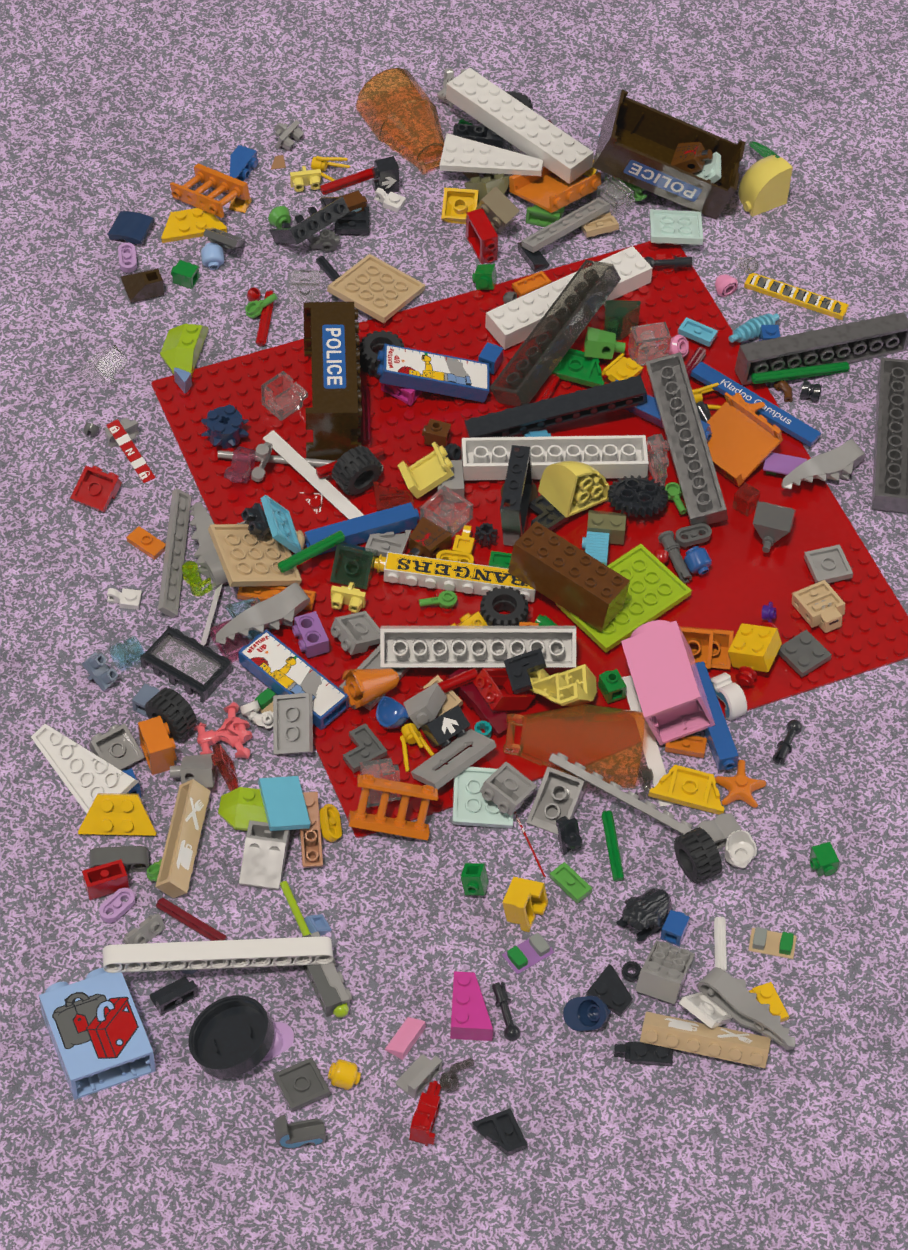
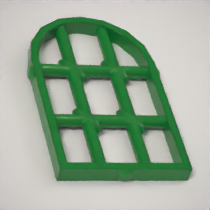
[749,141,780,158]

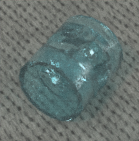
[109,636,144,669]

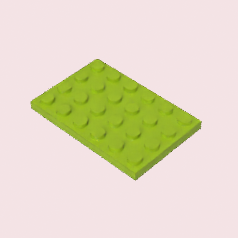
[555,544,692,652]

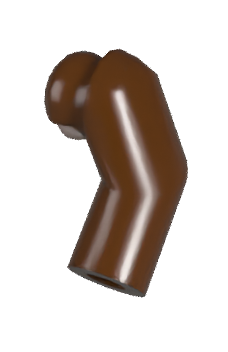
[774,380,793,402]

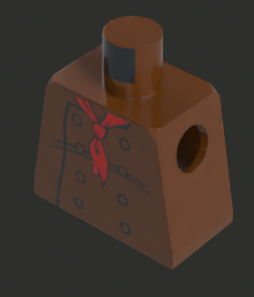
[670,142,713,174]
[408,517,452,558]

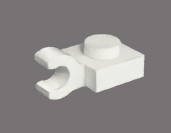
[374,188,406,213]
[107,588,142,610]

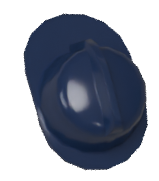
[563,996,611,1031]

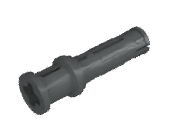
[658,530,692,583]

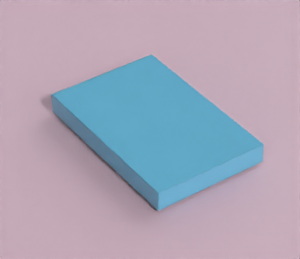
[260,495,301,554]
[258,776,311,831]

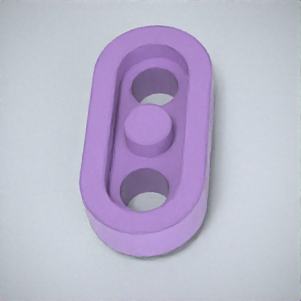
[118,243,137,273]
[99,888,135,923]

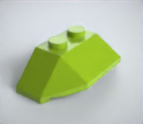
[160,323,209,377]
[218,787,268,831]

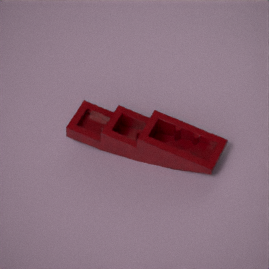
[448,667,514,736]

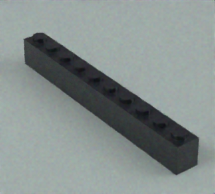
[464,375,647,438]

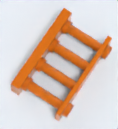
[170,163,250,218]
[348,774,438,841]

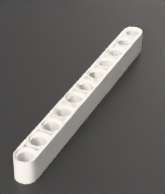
[102,937,333,973]

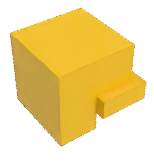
[502,876,548,932]

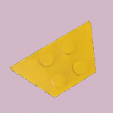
[161,208,227,243]
[648,765,724,815]
[78,793,157,836]

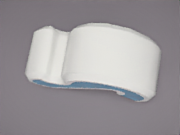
[710,673,747,721]

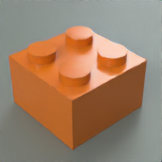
[138,716,177,775]

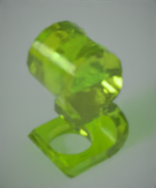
[182,561,212,597]

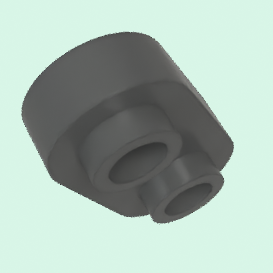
[675,523,712,547]

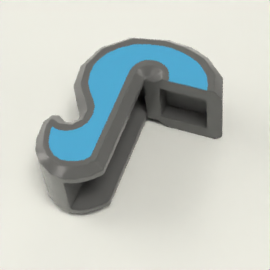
[273,1114,326,1149]

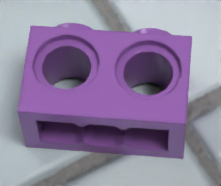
[292,611,329,658]

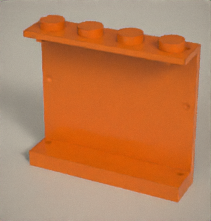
[509,166,601,213]
[706,392,783,487]

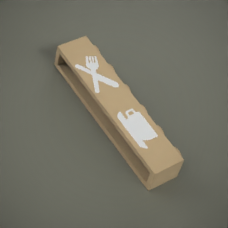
[155,779,210,898]
[640,1011,771,1068]

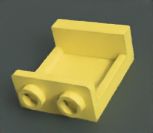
[398,442,454,499]

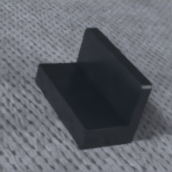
[149,977,198,1015]

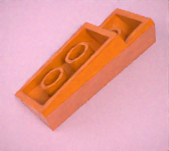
[679,626,734,669]

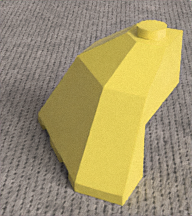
[528,664,597,706]

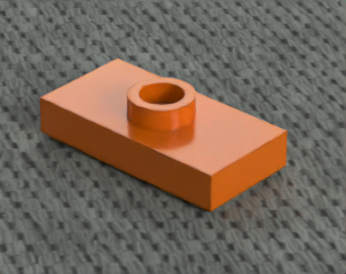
[512,271,551,297]
[126,526,166,560]

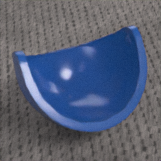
[376,696,410,729]

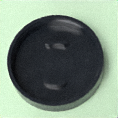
[188,995,274,1078]

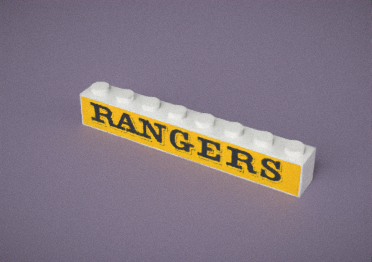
[384,552,536,602]

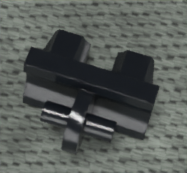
[241,503,270,541]
[556,816,583,856]

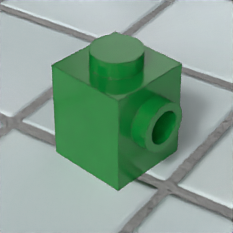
[171,260,199,289]
[472,264,497,290]
[598,669,627,704]
[809,842,840,877]
[461,863,489,896]

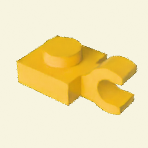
[452,525,475,554]

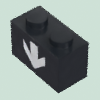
[372,156,399,194]
[421,705,470,748]

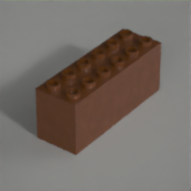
[508,521,630,632]

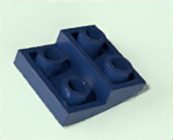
[107,211,155,244]

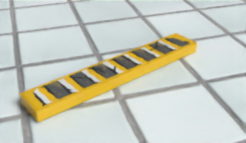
[744,272,849,320]

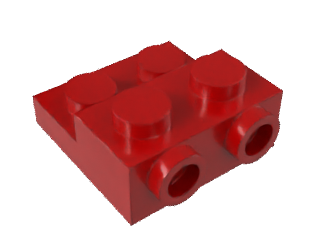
[70,465,122,513]

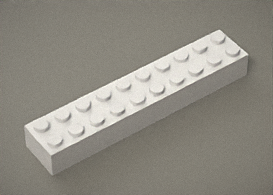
[446,68,594,184]
[485,246,653,350]
[461,435,649,480]
[380,626,576,667]

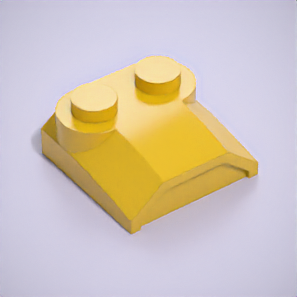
[441,187,479,224]

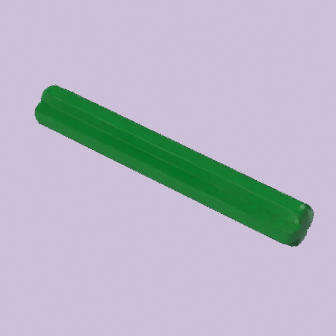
[278,531,345,573]
[602,810,624,882]

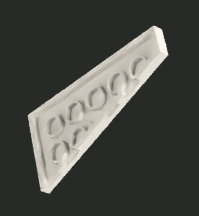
[440,133,543,176]
[31,724,139,814]

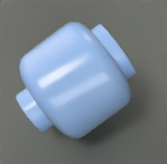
[201,242,224,270]

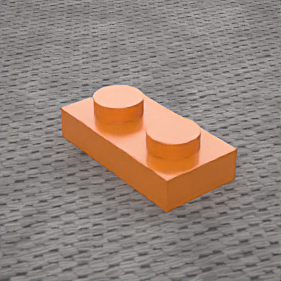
[665,735,707,758]

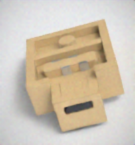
[792,580,845,633]

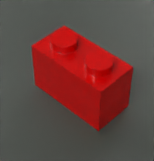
[82,859,129,900]

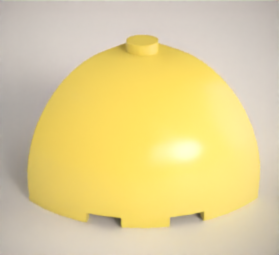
[738,155,793,217]
[538,461,609,518]

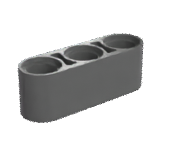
[89,846,149,873]

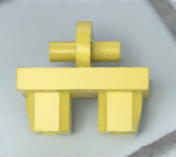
[290,166,321,192]
[331,582,366,613]

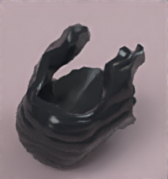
[616,888,672,943]

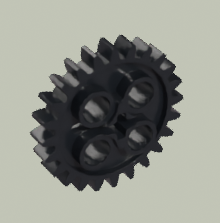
[608,475,668,518]

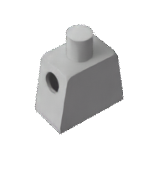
[170,753,217,787]

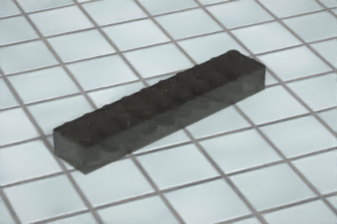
[490,260,621,407]

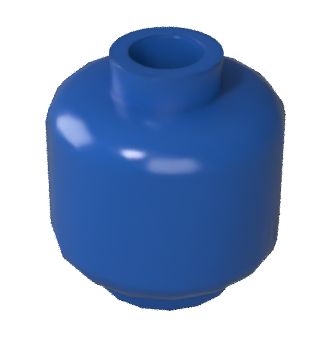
[684,546,712,575]

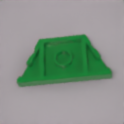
[537,347,604,387]

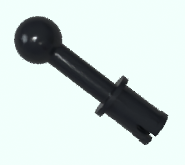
[644,256,692,270]
[773,720,802,764]
[492,982,520,1041]

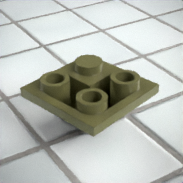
[464,173,511,203]

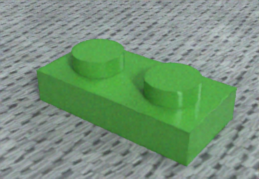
[549,862,592,904]

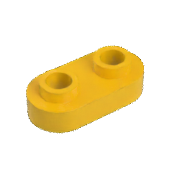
[436,550,474,564]
[319,804,342,842]

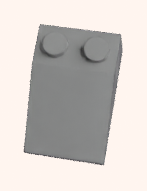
[526,767,588,835]

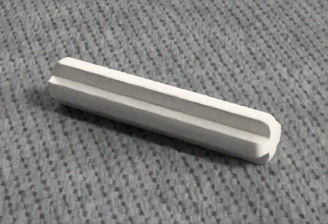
[714,917,727,971]

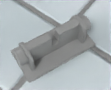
[123,913,166,944]

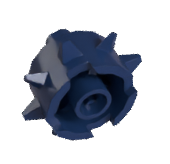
[201,405,249,449]

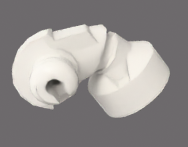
[240,700,273,729]

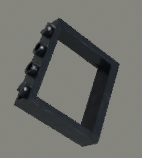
[500,445,533,546]

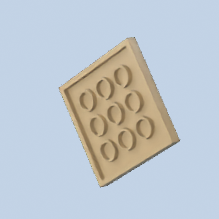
[327,254,425,323]
[208,524,302,587]

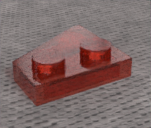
[373,482,414,512]
[211,744,239,791]

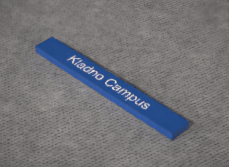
[691,362,821,447]

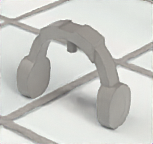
[251,442,273,482]

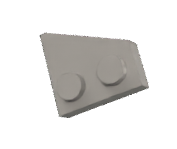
[365,530,411,557]

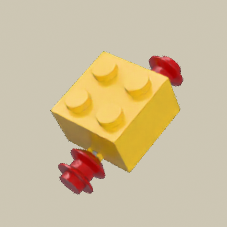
[728,622,782,687]

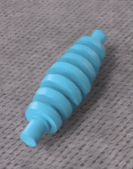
[729,313,780,343]

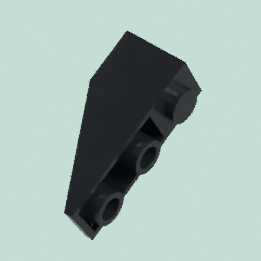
[453,123,504,149]

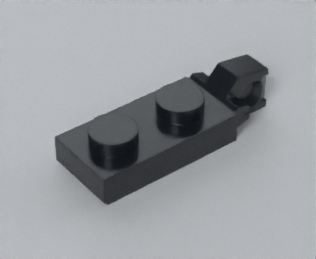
[614,1042,673,1067]

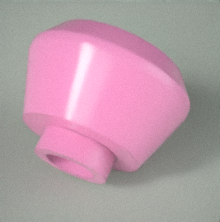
[715,274,738,297]
[666,335,689,358]

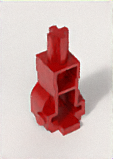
[409,1081,442,1146]

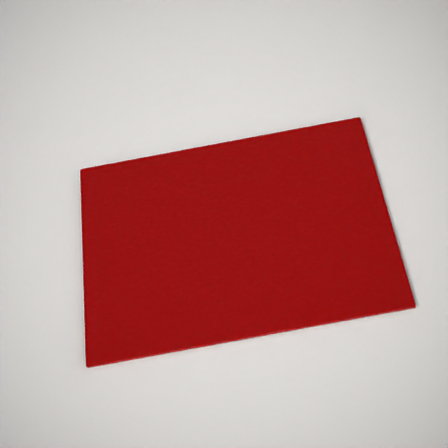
[151,241,908,838]

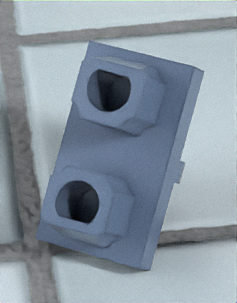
[81,652,118,691]

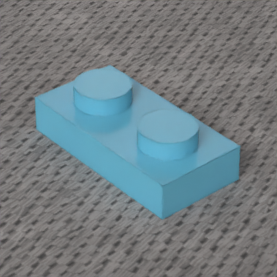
[678,317,718,347]

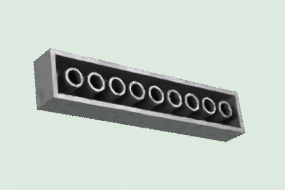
[735,312,908,385]
[646,352,728,525]
[872,357,908,513]

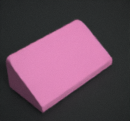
[385,1017,426,1060]

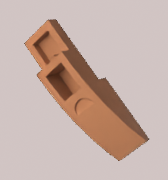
[300,792,323,868]

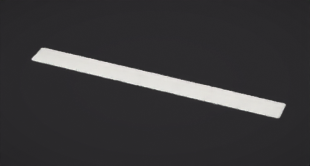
[263,431,364,519]
[622,676,676,806]

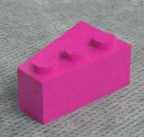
[450,971,493,1041]

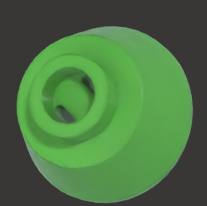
[268,206,291,228]

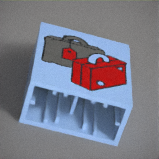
[39,968,156,1100]

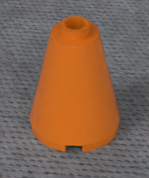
[342,668,399,708]

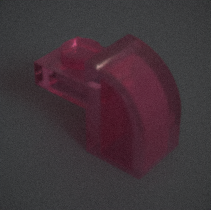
[224,446,256,483]

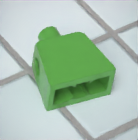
[584,327,626,359]

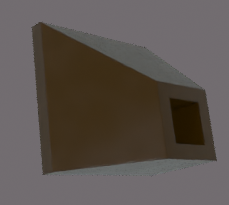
[120,268,164,303]

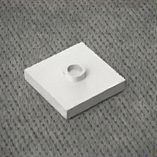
[679,992,732,1029]

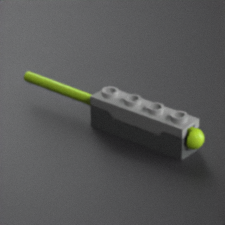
[280,881,352,1018]

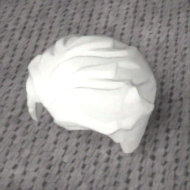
[724,830,757,868]

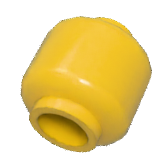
[328,1059,361,1090]

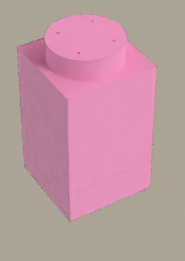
[621,620,715,745]

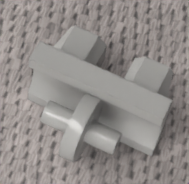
[274,120,304,151]
[105,417,139,448]

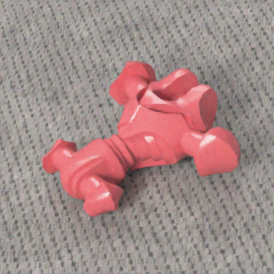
[194,702,253,759]

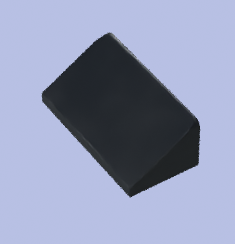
[517,242,550,273]

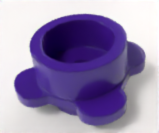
[762,602,777,623]

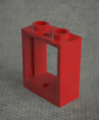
[465,208,498,264]
[473,668,535,711]

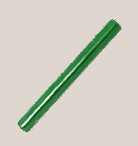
[751,362,850,384]

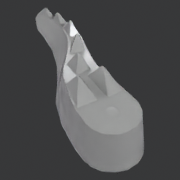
[782,439,866,489]
[189,502,228,586]
[215,583,310,644]
[697,967,795,1050]

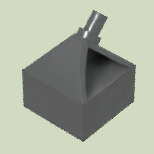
[753,501,796,553]

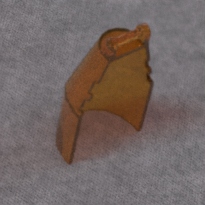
[356,68,445,174]
[503,703,645,789]

